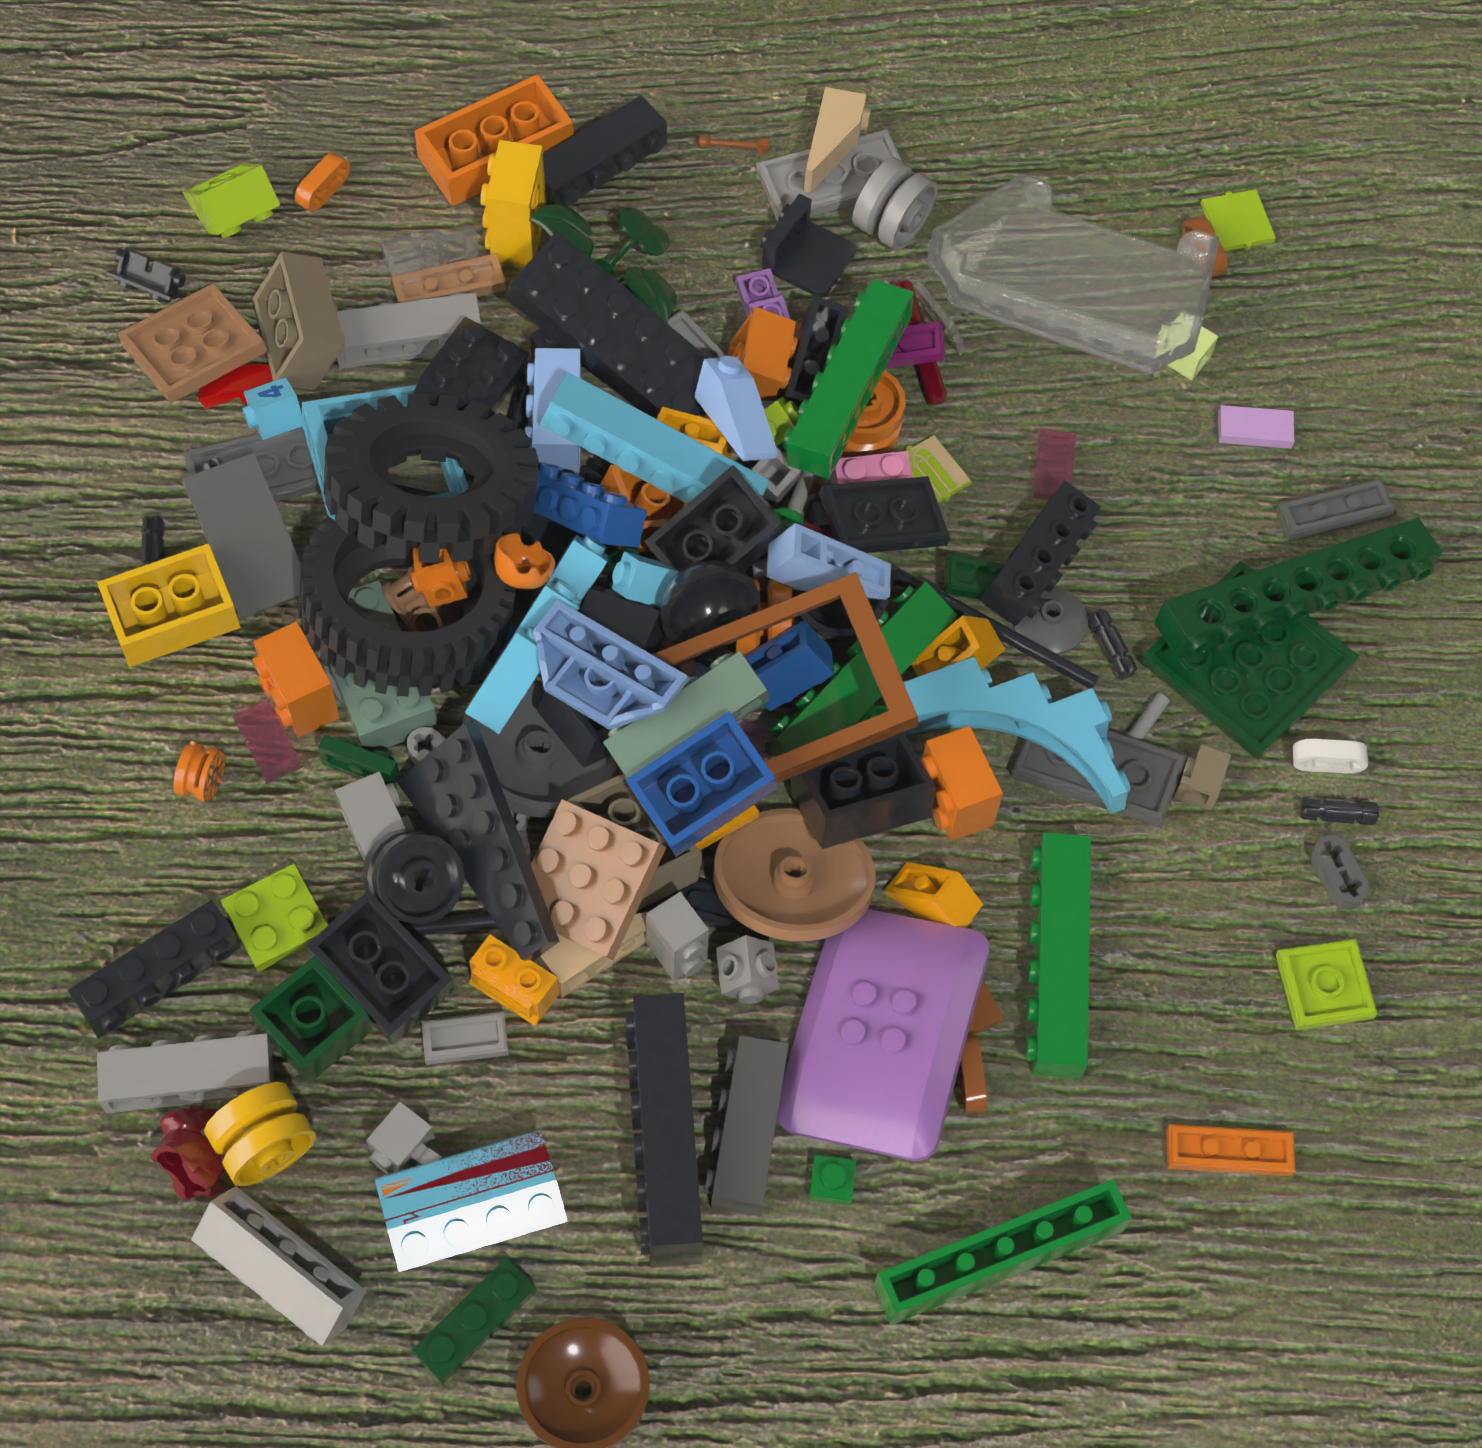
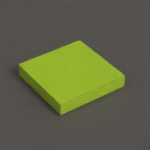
[1276,939,1378,1031]

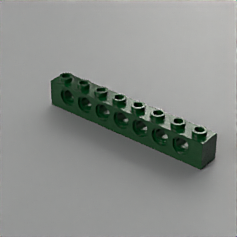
[1154,517,1443,659]

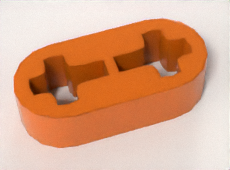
[295,152,350,213]

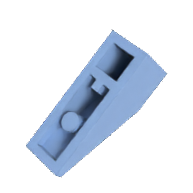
[694,356,778,461]
[767,523,891,600]

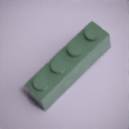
[603,651,770,779]

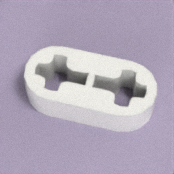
[1293,739,1368,773]

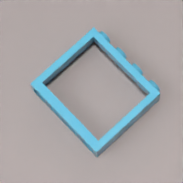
[302,385,473,520]

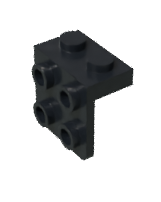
[760,193,857,298]

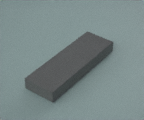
[1276,479,1395,541]

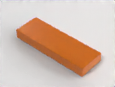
[1166,1124,1295,1176]

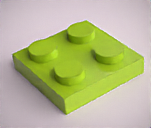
[221,864,328,972]

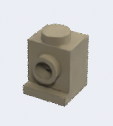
[1174,744,1231,811]

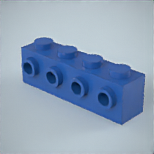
[533,463,647,548]

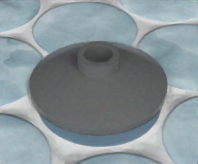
[1013,586,1088,655]

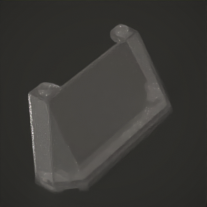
[927,173,1220,375]

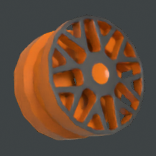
[173,741,225,803]

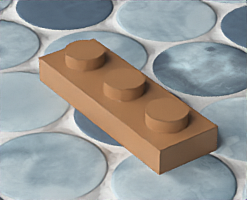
[391,253,506,303]

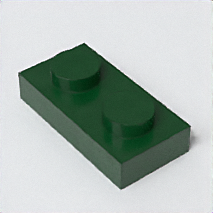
[318,734,400,788]

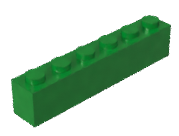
[783,279,914,479]
[764,582,957,757]
[1025,832,1091,1079]
[874,1179,1132,1325]

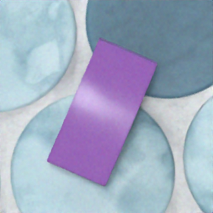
[735,268,790,319]

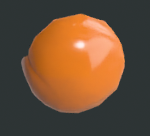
[494,533,555,589]

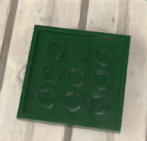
[1140,561,1359,760]

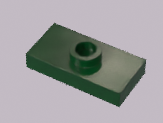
[944,554,1003,600]

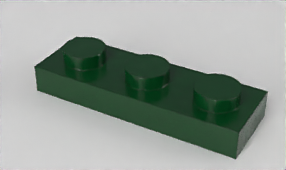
[411,1258,537,1385]

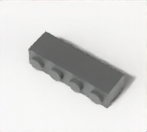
[704,1035,789,1217]

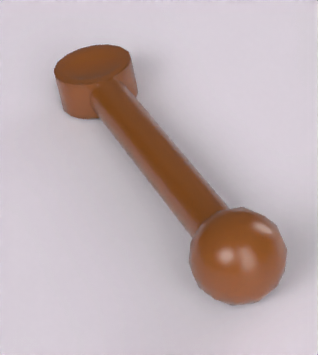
[697,135,770,154]

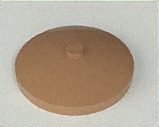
[713,808,876,942]

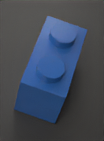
[744,620,835,711]

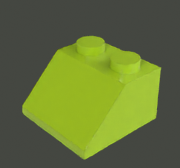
[183,162,280,238]

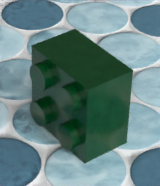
[249,956,373,1085]

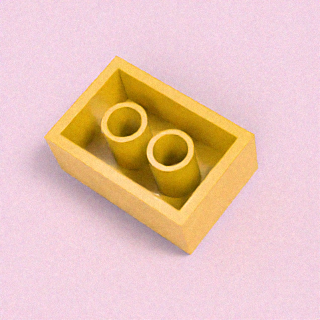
[481,140,546,269]
[97,543,241,668]

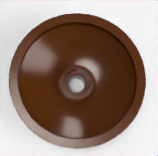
[516,1318,650,1448]

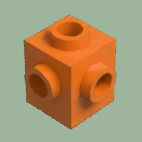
[411,548,471,608]

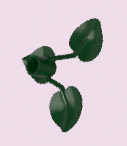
[529,204,677,323]

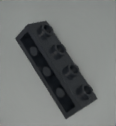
[543,95,667,206]
[979,480,1101,626]
[67,900,241,1039]

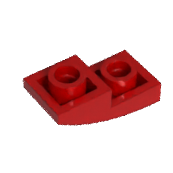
[198,364,273,409]

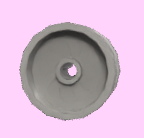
[852,157,938,251]

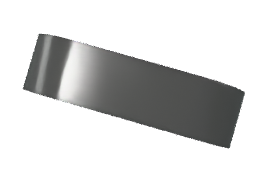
[1310,835,1369,910]

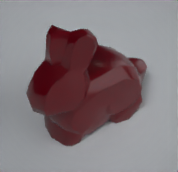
[151,1103,223,1200]

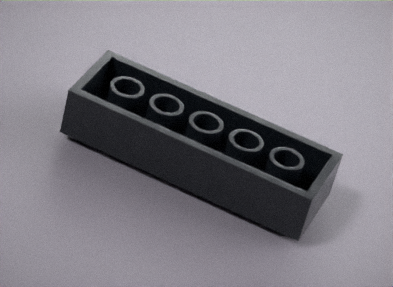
[504,230,709,419]
[625,993,703,1268]

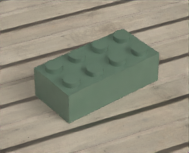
[327,580,438,752]

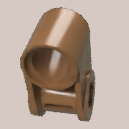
[382,564,451,632]

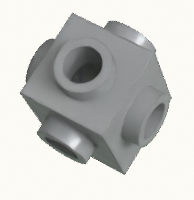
[716,935,779,1004]

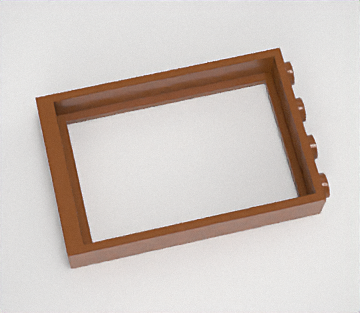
[652,572,919,783]

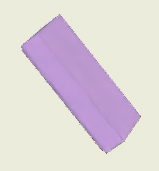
[1218,405,1294,449]

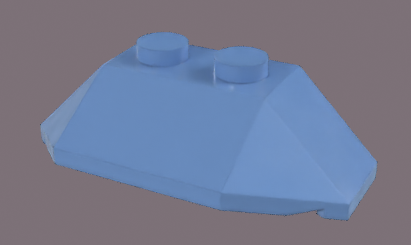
[533,600,689,730]

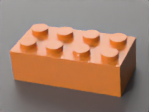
[414,74,574,206]

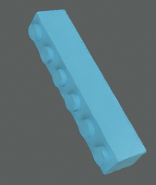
[539,371,770,504]

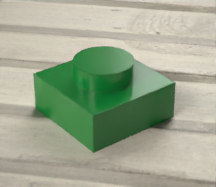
[809,1155,856,1206]

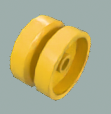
[204,1082,317,1187]

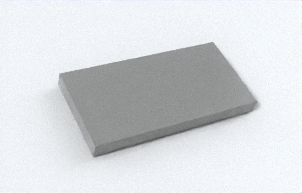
[756,129,902,221]

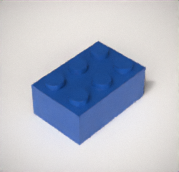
[626,711,779,857]

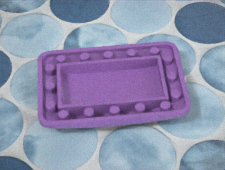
[777,909,990,1161]

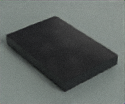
[819,476,950,553]

